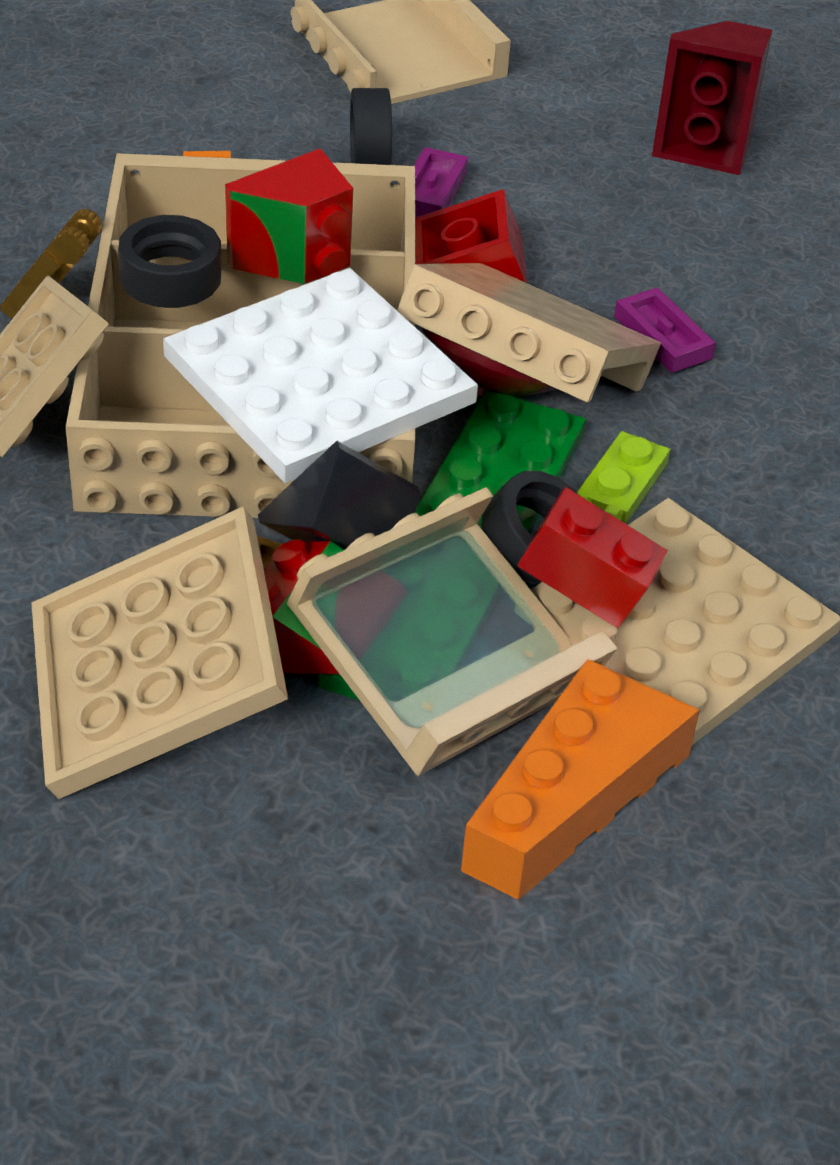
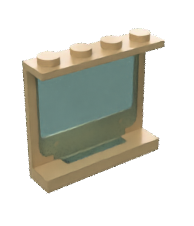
[286,487,618,777]

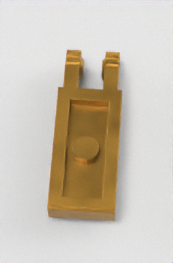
[0,208,103,319]

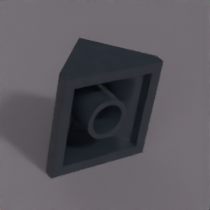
[257,441,421,571]

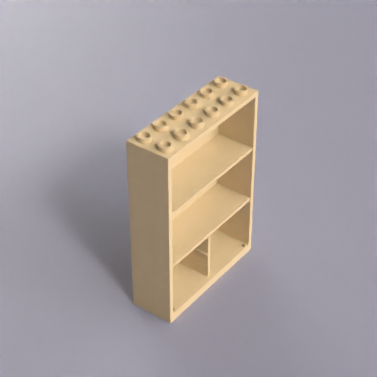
[66,153,415,518]

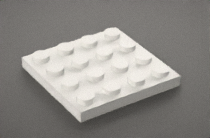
[163,268,478,484]

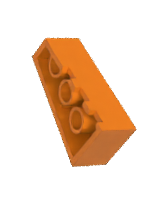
[461,659,700,900]

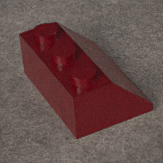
[652,21,773,175]

